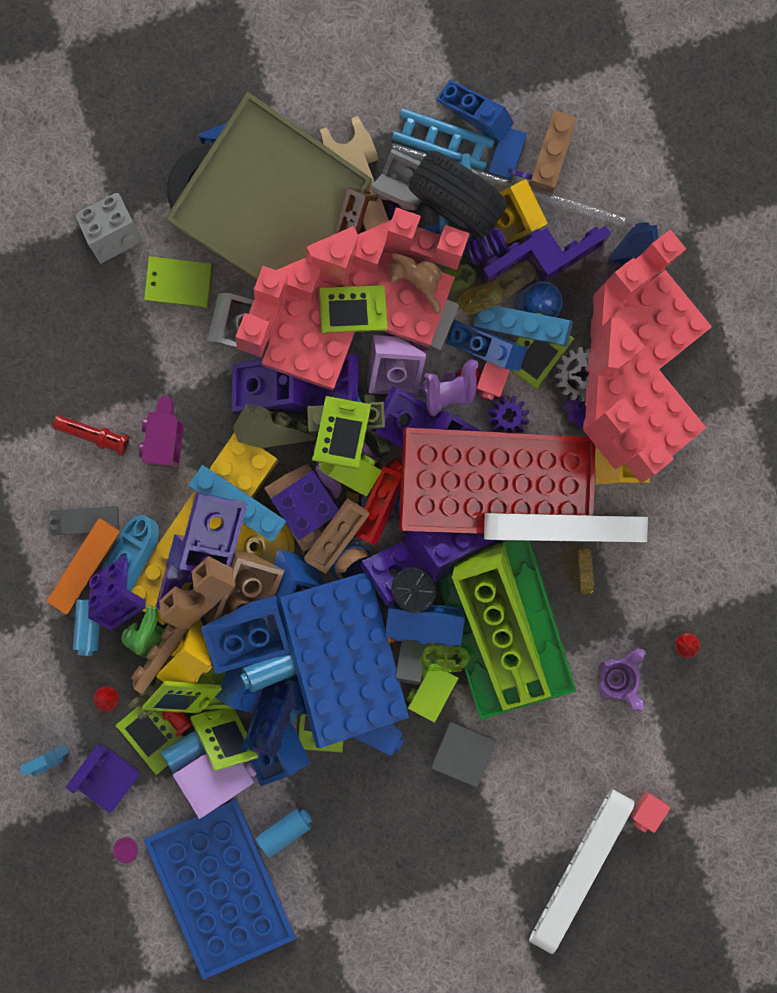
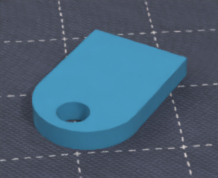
[100,515,159,591]

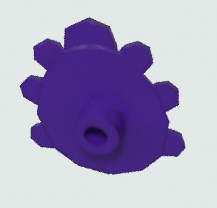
[563,396,586,428]

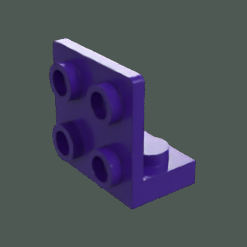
[272,471,340,540]
[88,556,146,630]
[65,743,140,813]

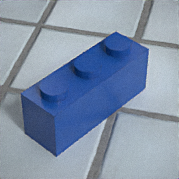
[385,602,465,647]

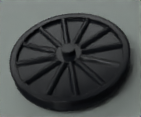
[392,567,436,613]

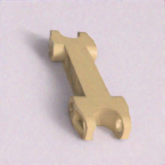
[320,116,389,231]

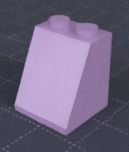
[173,753,257,819]

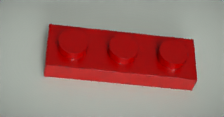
[354,466,401,545]

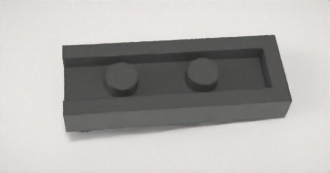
[49,506,119,536]
[395,639,427,685]

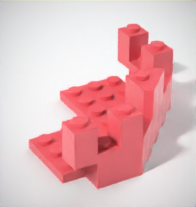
[236,207,470,391]
[583,229,712,483]

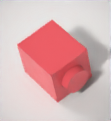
[476,361,510,401]
[630,791,671,833]

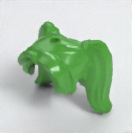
[122,606,165,658]

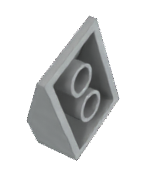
[207,293,269,355]

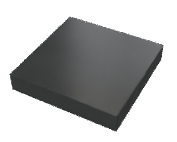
[431,721,496,787]

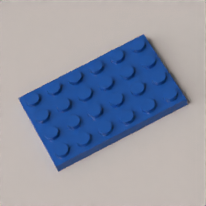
[276,573,409,748]
[144,798,296,980]

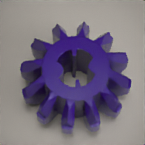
[465,228,508,265]
[488,396,530,433]

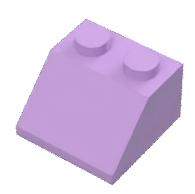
[366,335,426,396]

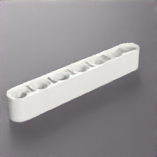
[484,513,648,542]
[529,789,635,954]

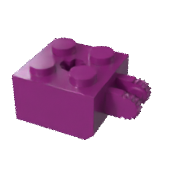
[139,395,184,469]

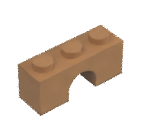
[530,110,577,194]
[159,556,235,631]

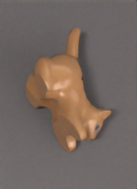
[389,253,442,314]

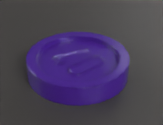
[508,168,533,180]

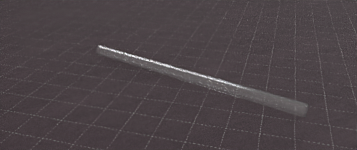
[390,143,627,229]

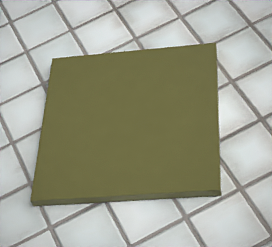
[165,91,372,282]

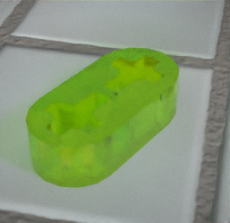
[442,264,476,294]
[420,646,469,672]

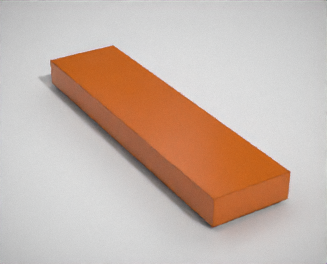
[46,518,121,615]

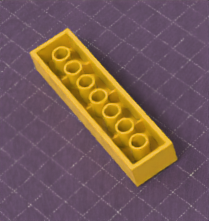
[131,432,279,625]

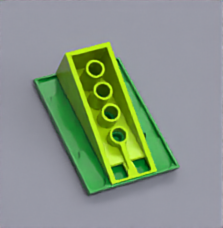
[438,540,576,720]

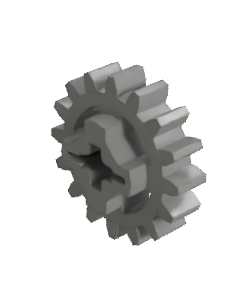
[553,347,590,401]

